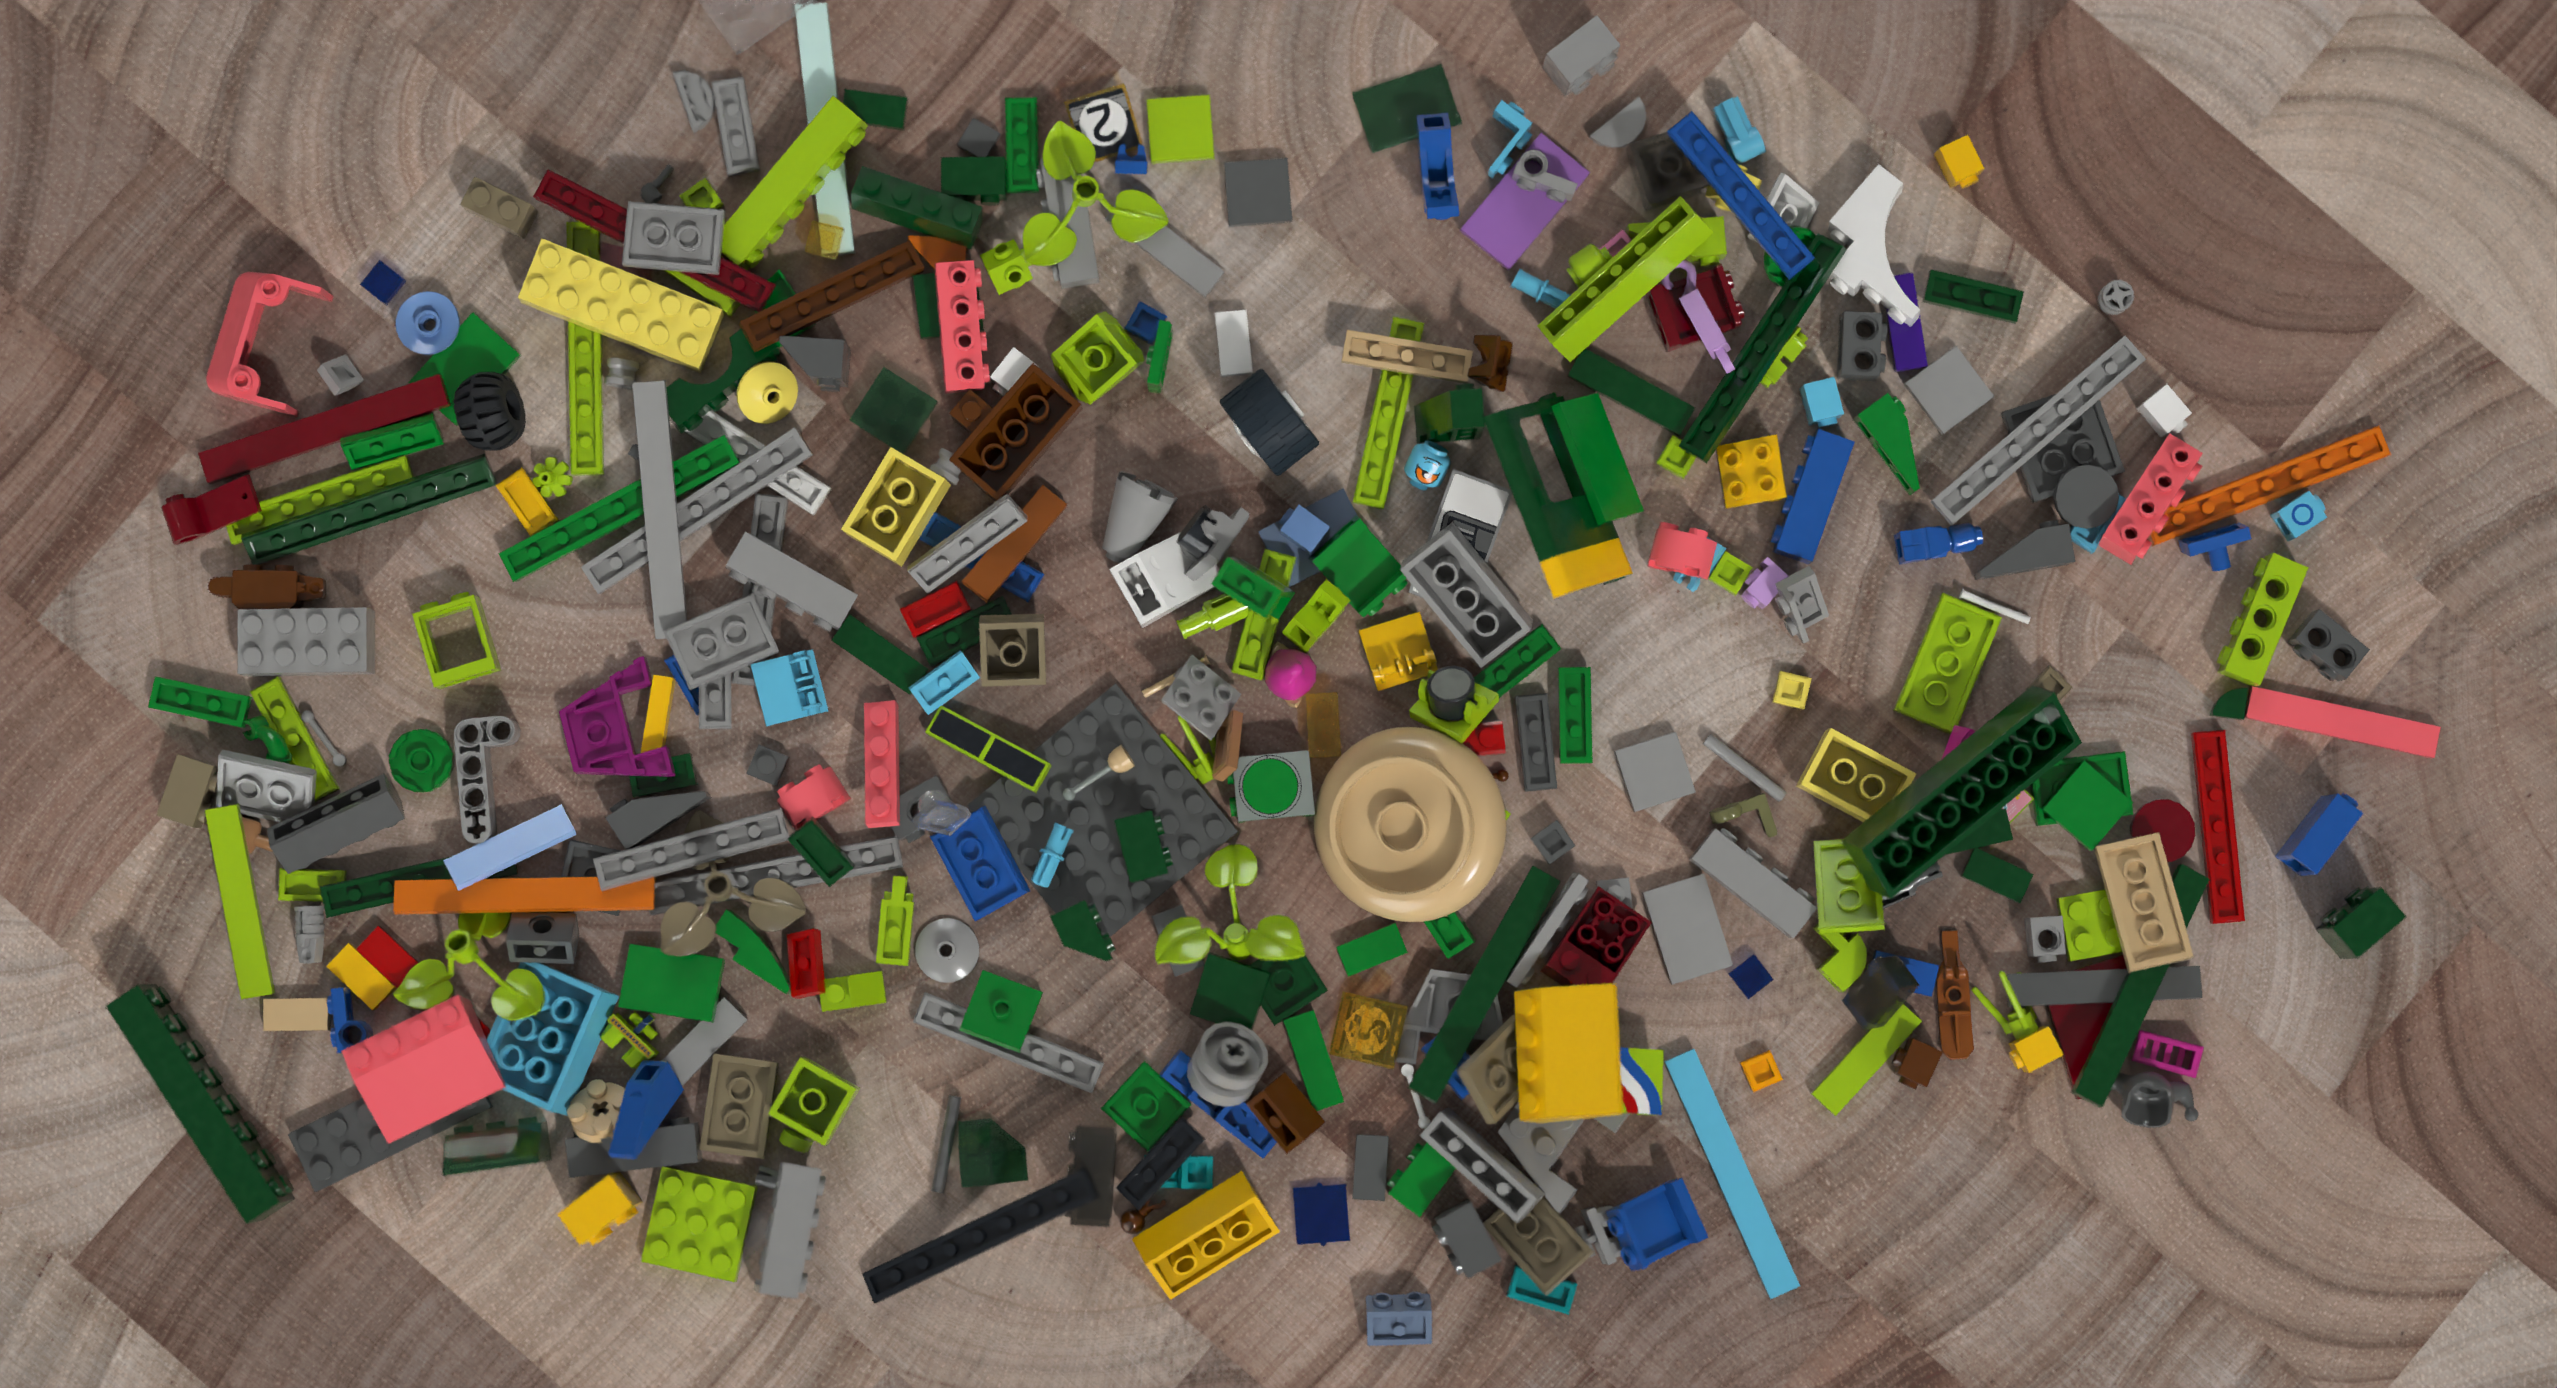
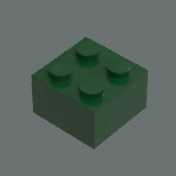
[2315,886,2407,959]

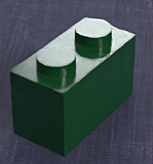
[941,157,1007,206]
[1114,810,1173,883]

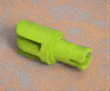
[1176,593,1249,640]

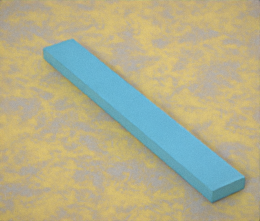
[1664,1049,1800,1299]

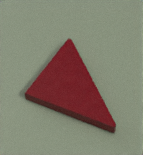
[2047,955,2127,1100]

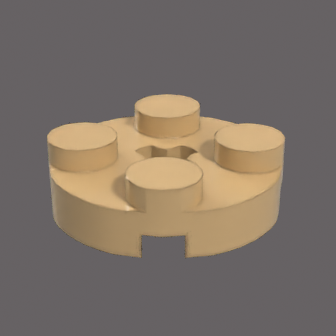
[567,1079,625,1143]

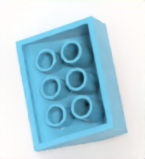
[487,962,619,1115]

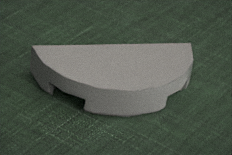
[672,70,716,133]
[1589,97,1646,148]

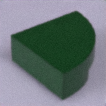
[2210,688,2248,720]

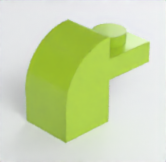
[1282,579,1351,653]
[1813,923,1867,992]

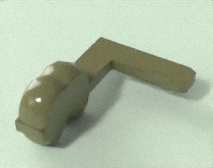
[1709,793,1777,838]

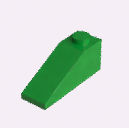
[1853,393,1920,496]

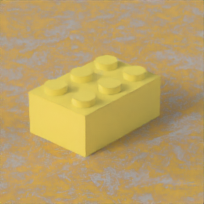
[841,447,951,567]
[1796,728,1916,823]

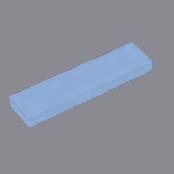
[443,804,576,891]

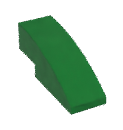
[716,909,791,994]

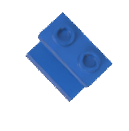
[1605,1178,1709,1271]

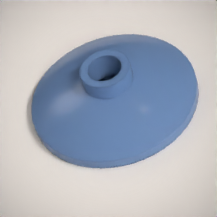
[396,291,460,355]

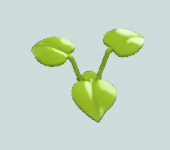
[1022,121,1169,266]
[1155,844,1305,964]
[393,912,545,1021]

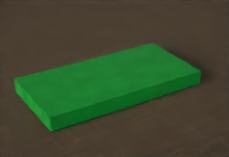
[1551,393,1644,526]

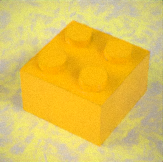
[557,1172,642,1246]

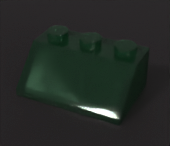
[442,1116,552,1176]

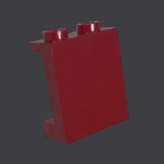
[1647,264,1745,352]

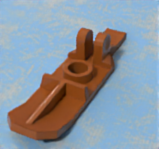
[1936,930,1974,1060]

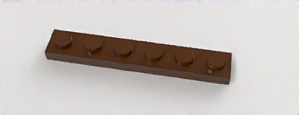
[739,240,925,353]

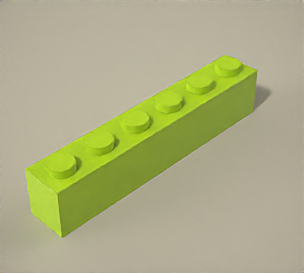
[722,96,868,270]
[1537,196,1714,362]

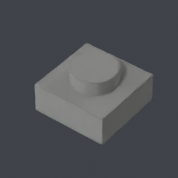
[317,354,364,396]
[1596,877,1633,909]

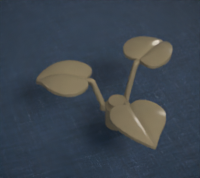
[661,810,806,956]

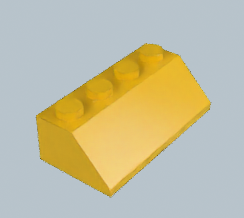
[1132,1170,1280,1300]

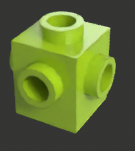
[980,239,1033,295]

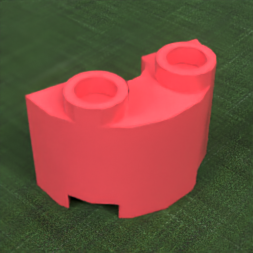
[1647,522,1717,580]
[777,764,851,831]

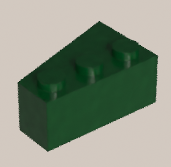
[1414,383,1485,444]

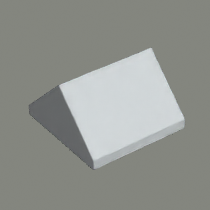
[1747,173,1819,243]

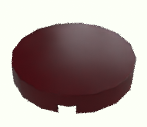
[2130,799,2196,862]

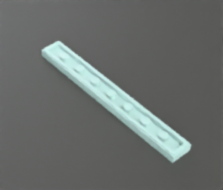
[795,2,855,257]

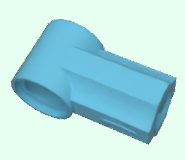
[1713,97,1766,164]

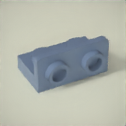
[1366,1292,1432,1346]

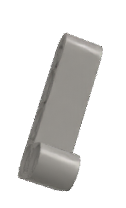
[454,716,521,844]

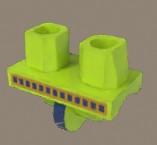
[600,1012,660,1069]

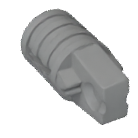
[294,906,325,963]

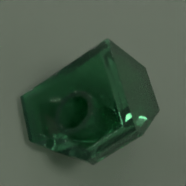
[958,1118,1028,1188]

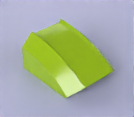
[1051,311,1145,405]

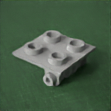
[1161,655,1241,740]

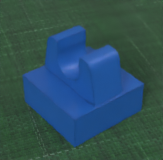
[1115,144,1148,174]

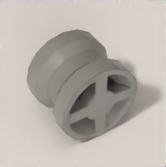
[2097,280,2134,315]
[604,358,640,389]
[929,448,961,485]

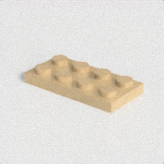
[2094,832,2193,973]

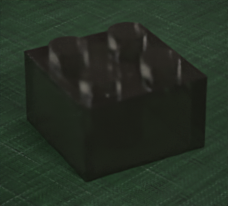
[1626,132,1709,211]

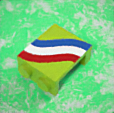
[1620,1047,1664,1116]

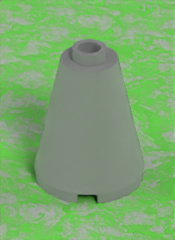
[1102,471,1178,563]

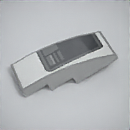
[1408,469,1512,598]

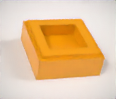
[1739,1050,1783,1092]

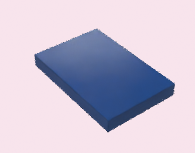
[930,806,1031,921]

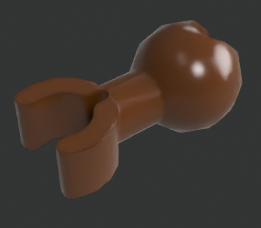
[1120,1199,1166,1234]

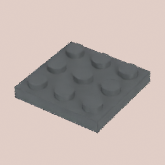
[2001,394,2125,503]

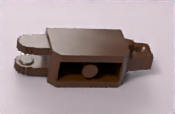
[207,564,326,610]

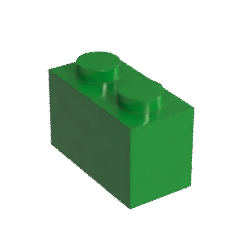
[1387,1141,1456,1218]

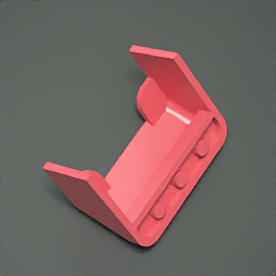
[206,272,333,417]

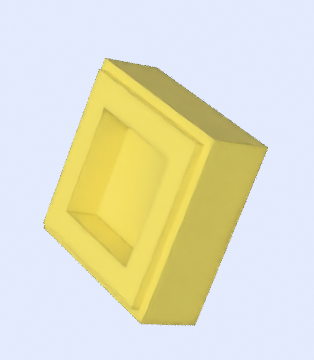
[1772,671,1812,710]

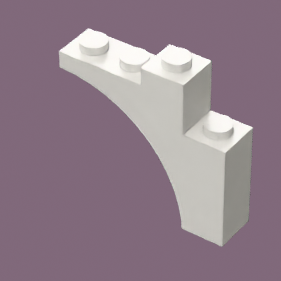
[1828,164,1920,327]

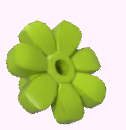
[532,457,573,497]

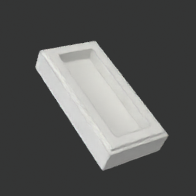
[1215,310,1253,377]

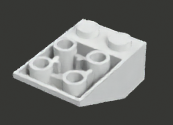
[1110,532,1219,628]

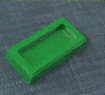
[1336,923,1408,977]

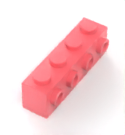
[934,260,990,393]
[2098,433,2203,565]

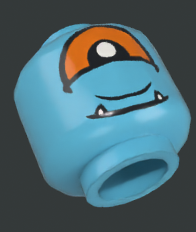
[1404,441,1451,490]

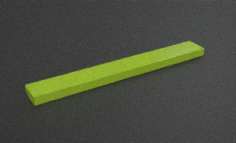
[566,222,604,476]

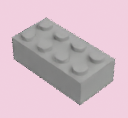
[1400,522,1533,668]
[238,607,375,677]

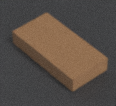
[1212,710,1243,782]

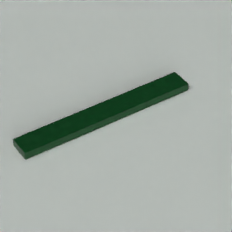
[1678,233,1846,464]
[241,453,497,565]
[2071,864,2209,1108]
[1408,866,1561,1104]

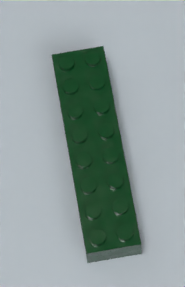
[1841,685,2082,899]
[105,984,295,1224]

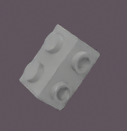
[1775,566,1829,644]

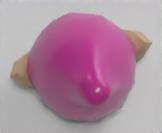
[1265,642,1317,708]

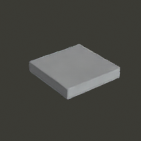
[1904,346,1995,435]
[1614,732,1696,812]

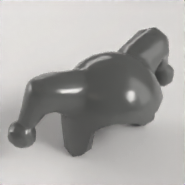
[2111,1072,2198,1128]

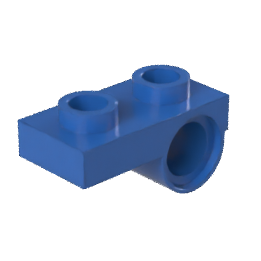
[327,987,373,1053]

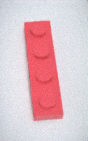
[864,700,900,828]

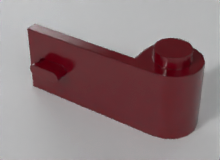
[161,475,262,545]

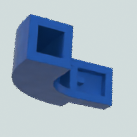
[1416,113,1459,220]

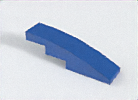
[1159,1049,1277,1159]

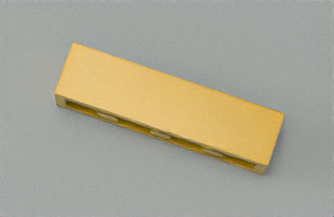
[641,675,676,753]

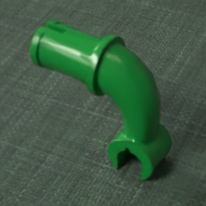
[243,715,292,764]

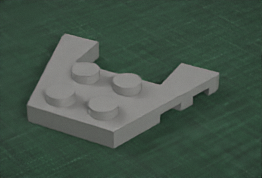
[1393,969,1503,1065]
[1498,1102,1630,1213]

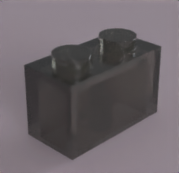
[1842,955,1920,1030]

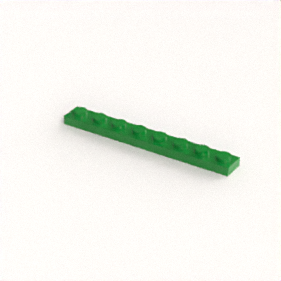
[498,435,741,582]

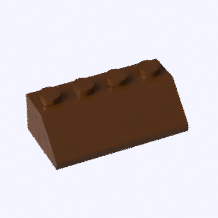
[949,363,1082,502]

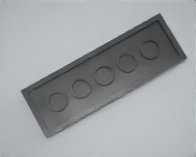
[288,1096,493,1192]

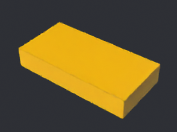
[495,468,560,536]
[326,943,397,1010]

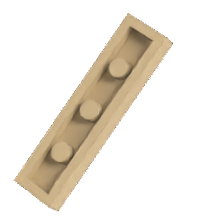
[1341,330,1473,384]

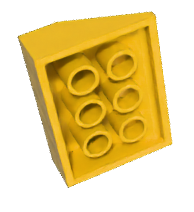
[1514,984,1623,1123]

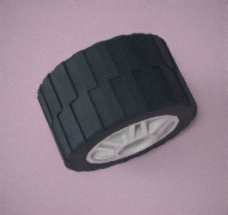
[1220,369,1319,476]

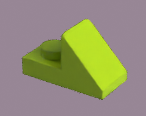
[819,971,887,1012]

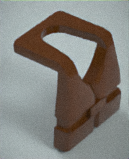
[1467,335,1513,392]

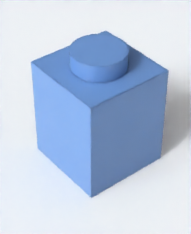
[1279,505,1330,556]

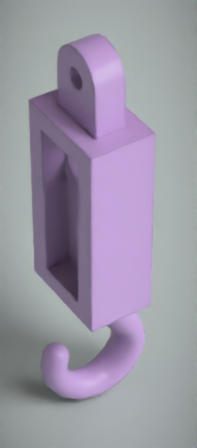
[1661,259,1735,374]

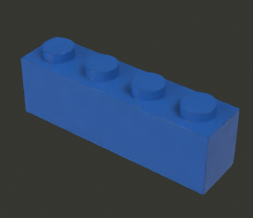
[1770,429,1855,565]

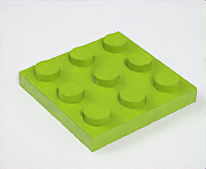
[641,1166,758,1283]

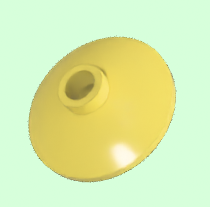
[737,361,798,424]

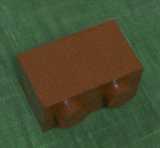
[1246,1072,1325,1154]

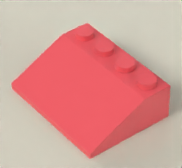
[342,995,506,1143]

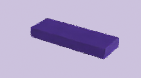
[1884,273,1928,372]

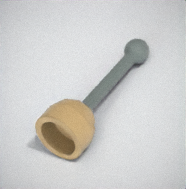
[1063,745,1135,800]

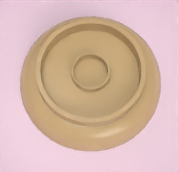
[1314,727,1506,922]

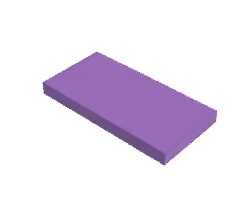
[1460,133,1590,271]

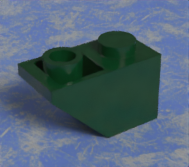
[1050,900,1116,962]

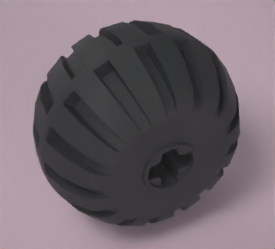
[454,372,526,451]

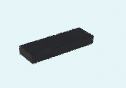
[1116,1117,1206,1210]

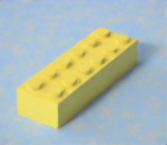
[518,239,724,373]

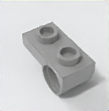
[1511,150,1577,203]

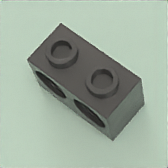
[1837,311,1887,381]
[2288,609,2370,681]

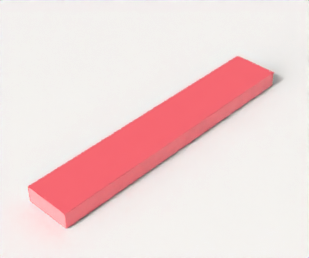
[2244,686,2441,759]

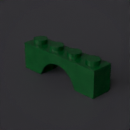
[667,329,780,434]

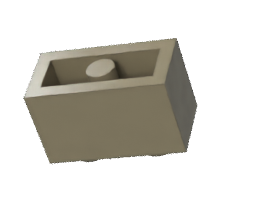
[460,176,538,239]
[156,754,218,828]

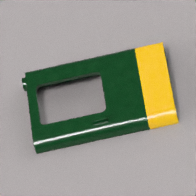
[1483,392,1633,599]

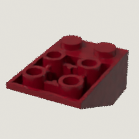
[1541,886,1652,986]

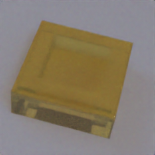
[805,220,844,260]

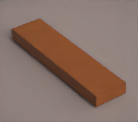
[962,485,1068,603]

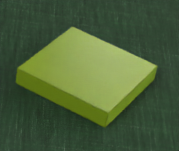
[1147,95,1215,164]

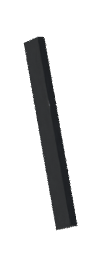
[862,1168,1100,1304]

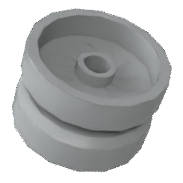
[1187,1022,1268,1107]

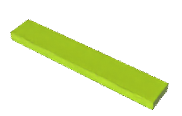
[1353,317,1425,510]
[226,455,414,545]
[205,804,275,1000]

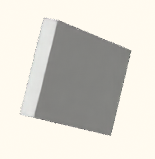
[622,201,726,275]
[664,593,779,690]
[216,750,317,822]
[1642,874,1733,985]

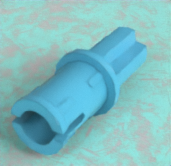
[1511,269,1571,309]
[1031,823,1074,888]

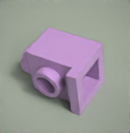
[1741,557,1789,609]

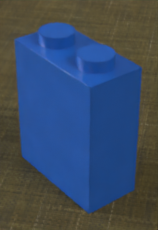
[2275,793,2364,876]

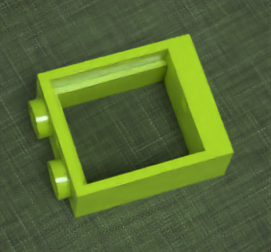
[412,592,502,689]

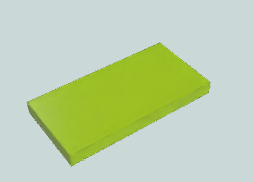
[1893,593,2002,735]

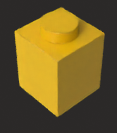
[1934,135,1985,189]
[2008,1026,2063,1073]

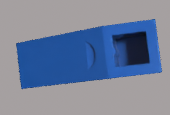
[608,1060,684,1159]

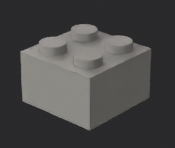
[1542,15,1620,97]

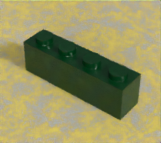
[851,166,983,250]

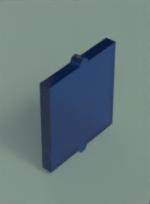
[1293,1183,1350,1246]

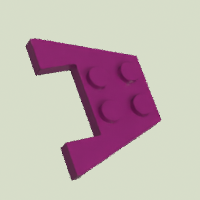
[559,656,676,777]

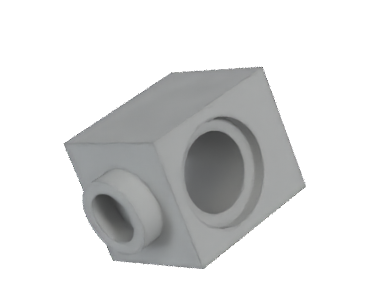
[2024,915,2066,963]

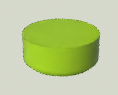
[779,1128,813,1153]

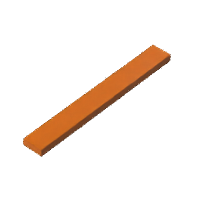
[2149,425,2391,547]
[393,877,655,915]

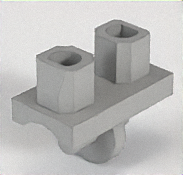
[1575,1205,1621,1265]

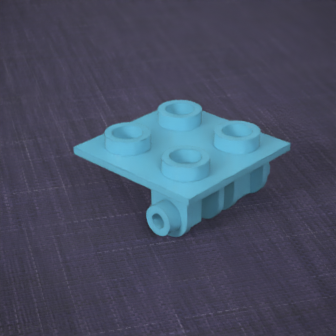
[750,649,828,726]

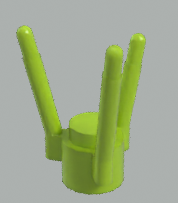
[1160,716,1216,785]
[1972,971,2039,1040]

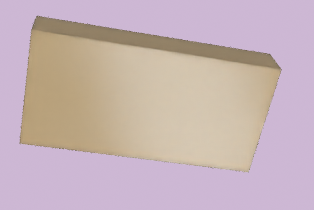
[263,998,330,1031]

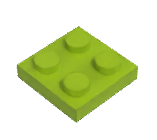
[2056,889,2123,962]

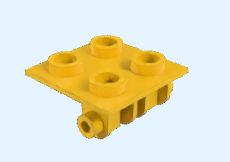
[1717,434,1787,509]
[1359,611,1438,691]

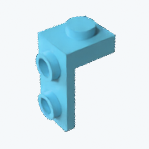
[1487,100,1532,179]

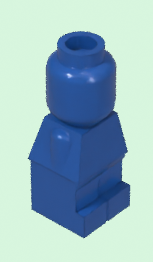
[1894,523,1983,565]

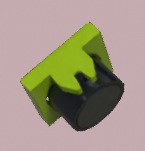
[1409,666,1499,743]

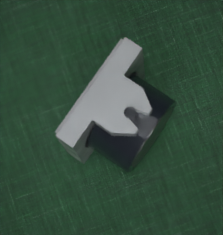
[1176,505,1250,581]

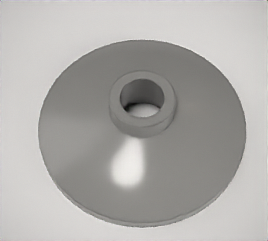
[915,918,979,983]

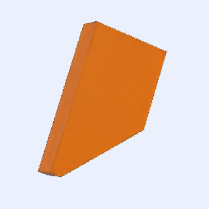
[908,235,967,270]

